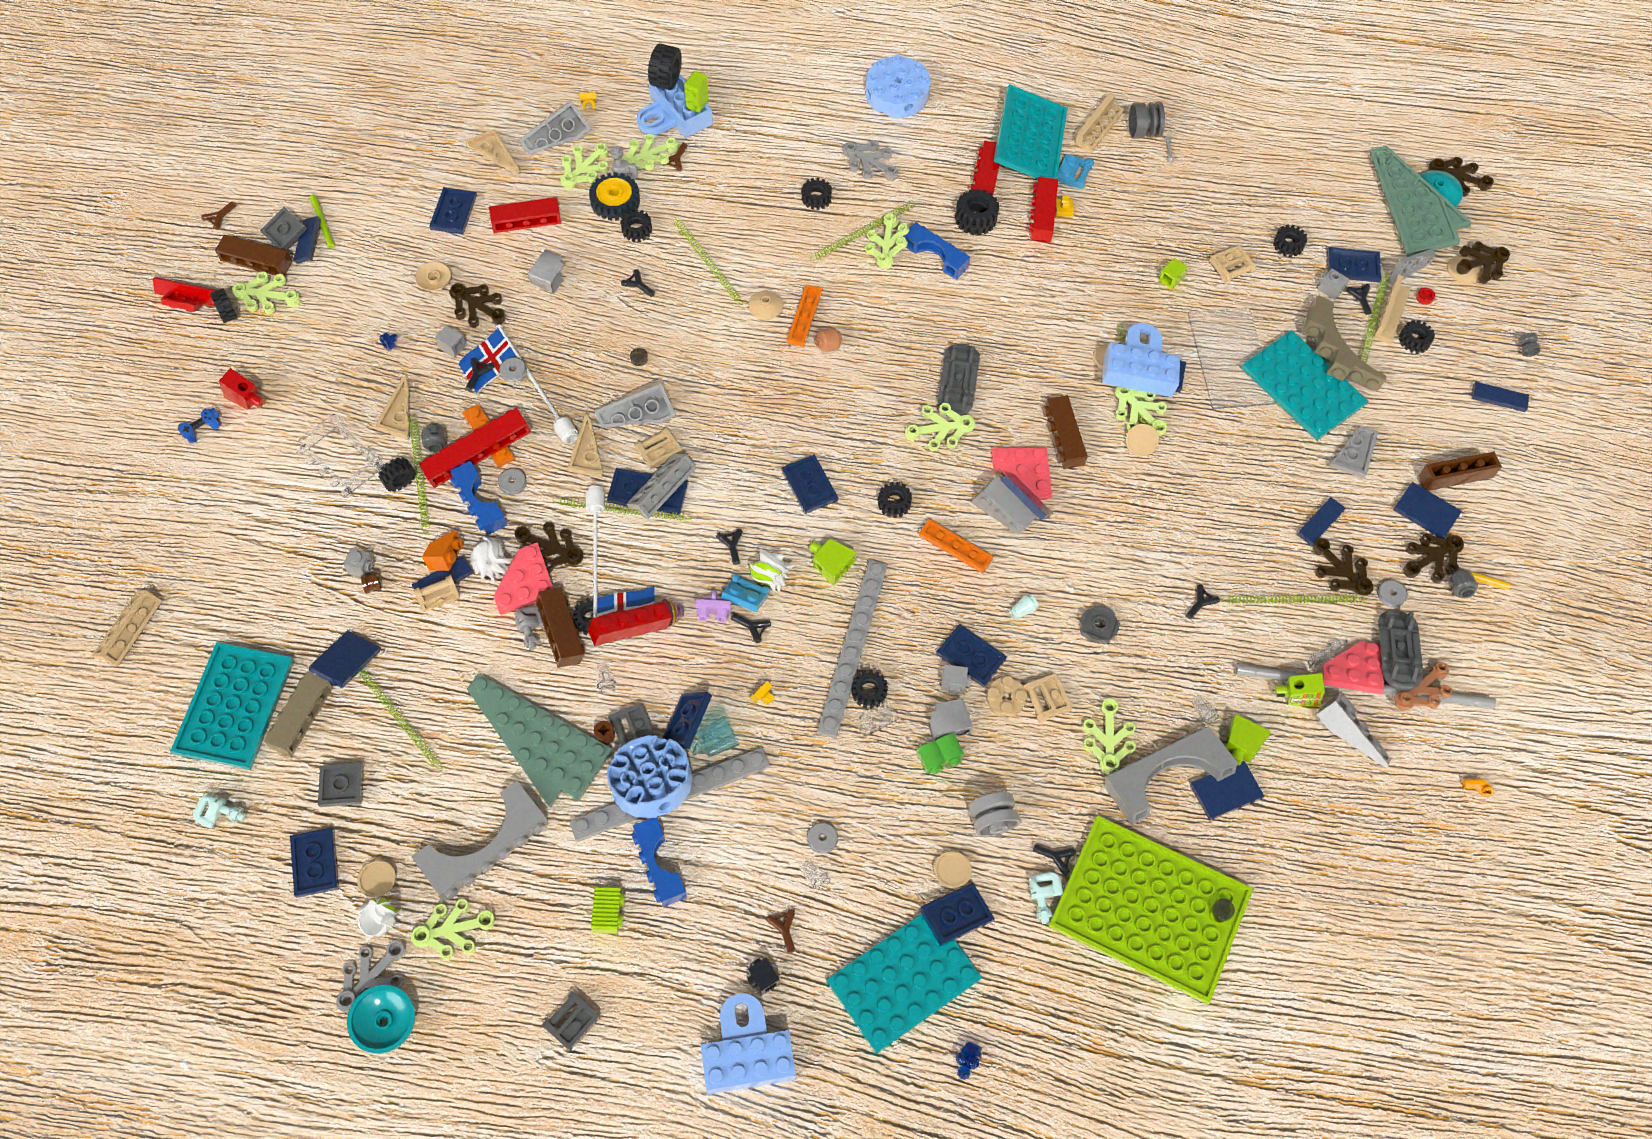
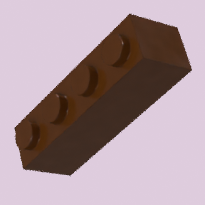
[215,234,293,277]
[1043,395,1088,469]
[1418,451,1502,491]
[535,588,585,668]

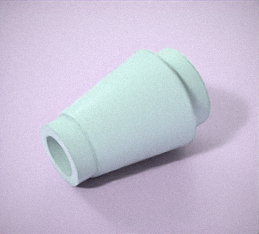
[1009,594,1039,620]

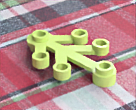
[621,134,679,170]
[560,143,609,189]
[865,213,909,269]
[232,272,301,314]
[1115,386,1167,436]
[905,403,975,451]
[1083,698,1136,774]
[411,899,495,960]

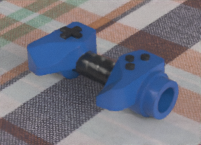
[177,407,220,444]

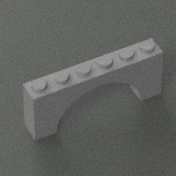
[1104,726,1238,825]
[412,780,548,901]

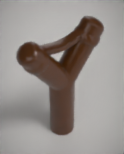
[662,142,688,172]
[201,201,236,230]
[766,909,796,954]

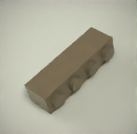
[264,672,333,758]

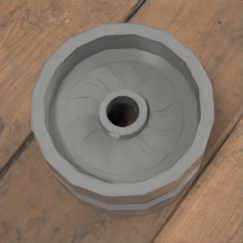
[969,792,1021,837]

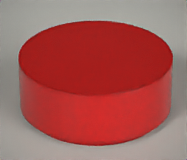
[1416,287,1435,305]

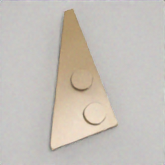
[465,129,520,174]
[375,375,410,440]
[567,414,603,478]

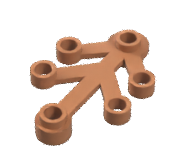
[1394,662,1453,710]

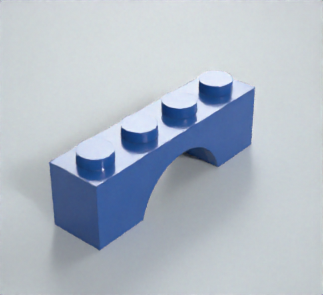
[903,222,970,280]
[450,461,507,536]
[631,817,687,907]

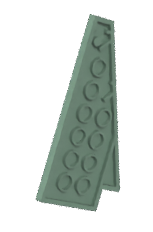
[1370,146,1471,257]
[467,673,613,807]

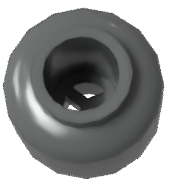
[421,424,447,452]
[1448,570,1478,599]

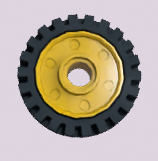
[589,172,640,221]

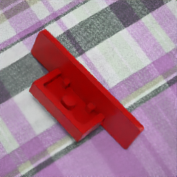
[152,277,216,312]

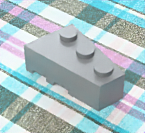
[970,476,1036,535]

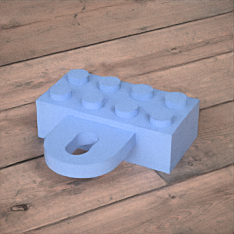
[637,75,713,138]
[1102,323,1180,397]
[701,993,796,1095]

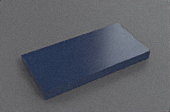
[607,468,689,515]

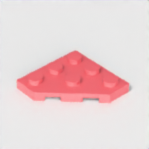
[991,447,1052,499]
[494,543,554,615]
[1321,641,1384,695]

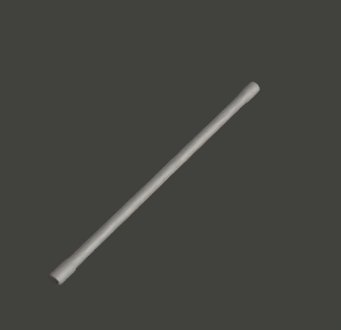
[1235,663,1496,710]

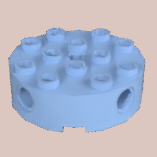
[865,55,931,118]
[607,735,693,818]

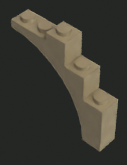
[1302,295,1387,392]

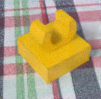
[579,92,597,111]
[1056,196,1074,217]
[749,681,775,706]

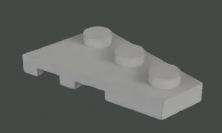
[1388,249,1436,285]
[1328,426,1378,478]

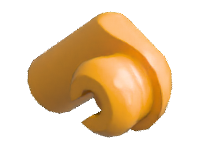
[1462,778,1494,797]

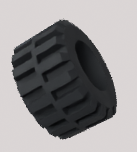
[648,43,682,90]
[955,189,999,235]

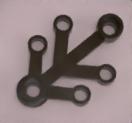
[1428,157,1494,197]
[1456,241,1510,284]
[449,283,506,328]
[514,522,584,573]
[1403,533,1464,584]
[1313,538,1373,596]

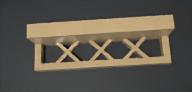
[1075,93,1124,153]
[1374,274,1410,344]
[92,590,162,667]

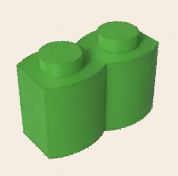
[916,733,964,775]

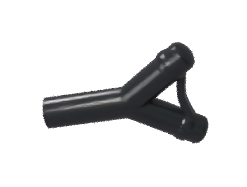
[621,269,655,297]
[1346,284,1372,315]
[465,358,494,391]
[716,529,743,565]
[1185,584,1220,620]
[731,613,772,643]
[1033,844,1076,875]

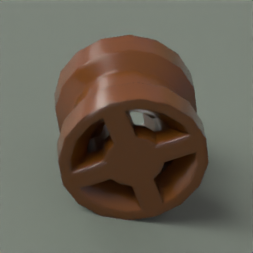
[360,571,382,594]
[593,721,615,745]

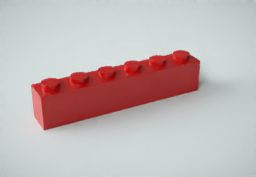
[419,407,531,488]

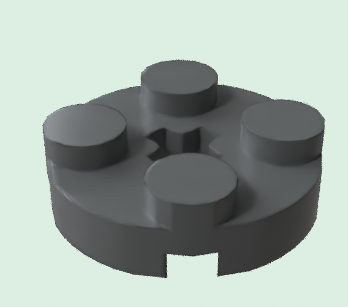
[1080,605,1120,645]

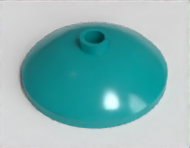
[1420,170,1463,207]
[347,985,415,1054]

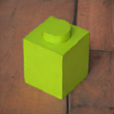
[1158,258,1188,290]

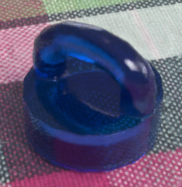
[379,332,398,351]

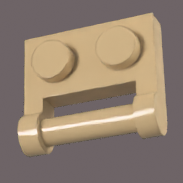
[1209,245,1256,283]
[634,428,683,470]
[413,575,460,613]
[1023,673,1073,723]

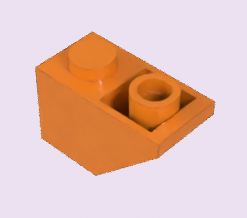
[422,530,463,571]

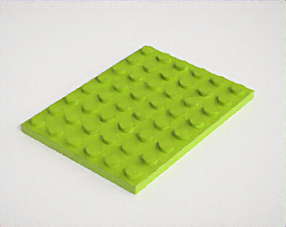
[1048,815,1254,1005]

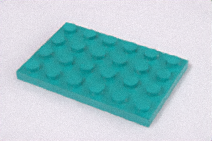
[993,84,1068,179]
[1241,330,1368,441]
[170,642,294,770]
[826,914,982,1055]

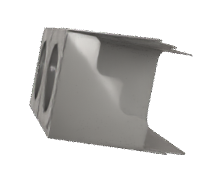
[528,249,564,294]
[929,698,973,741]

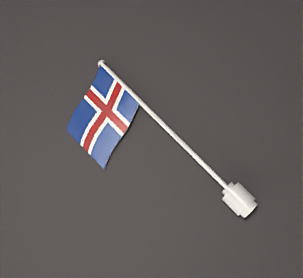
[458,324,578,444]
[586,486,655,645]

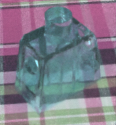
[690,716,739,757]

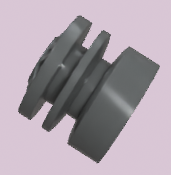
[1129,102,1165,138]

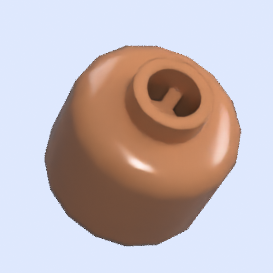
[815,327,843,353]

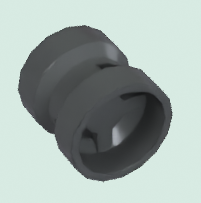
[1518,332,1541,357]

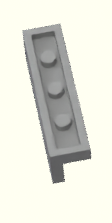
[627,453,696,519]

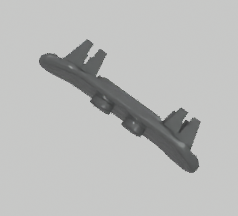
[937,343,980,417]
[1378,610,1423,691]

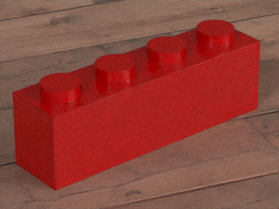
[970,140,1000,195]
[1028,177,1058,242]
[489,197,562,233]
[588,601,672,646]

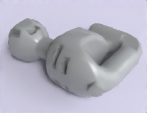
[610,146,638,180]
[514,606,543,650]

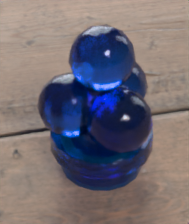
[955,1041,982,1080]

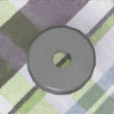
[499,357,527,382]
[498,468,527,495]
[1377,580,1408,607]
[807,822,838,854]

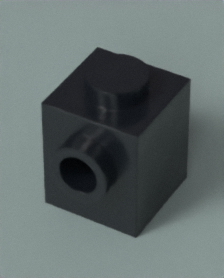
[746,958,780,996]

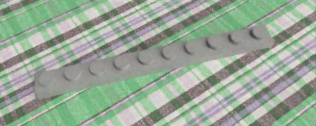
[817,560,888,739]
[569,748,770,843]

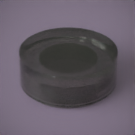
[630,348,648,366]
[1212,899,1235,921]

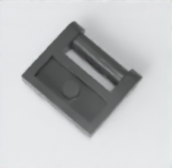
[608,703,655,748]
[541,991,601,1052]

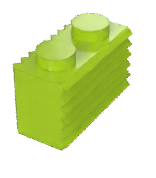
[684,71,709,113]
[591,886,626,934]

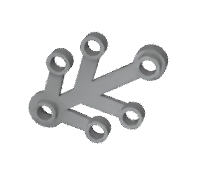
[842,140,898,181]
[336,941,406,1013]

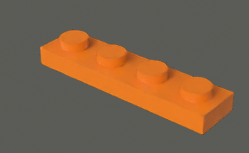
[787,284,823,347]
[462,404,515,468]
[919,519,994,574]

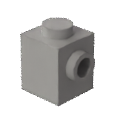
[1318,269,1349,300]
[435,326,466,358]
[343,548,374,578]
[941,664,971,694]

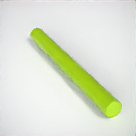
[310,194,335,249]

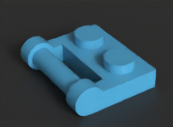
[1057,153,1094,189]
[721,574,771,612]

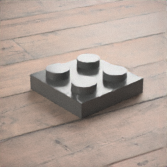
[260,207,308,250]
[317,763,364,807]

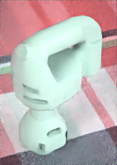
[193,793,246,828]
[1029,872,1063,924]

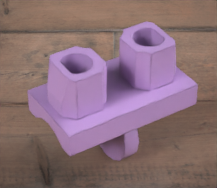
[695,591,731,623]

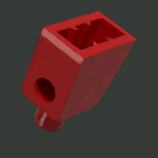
[219,368,265,410]

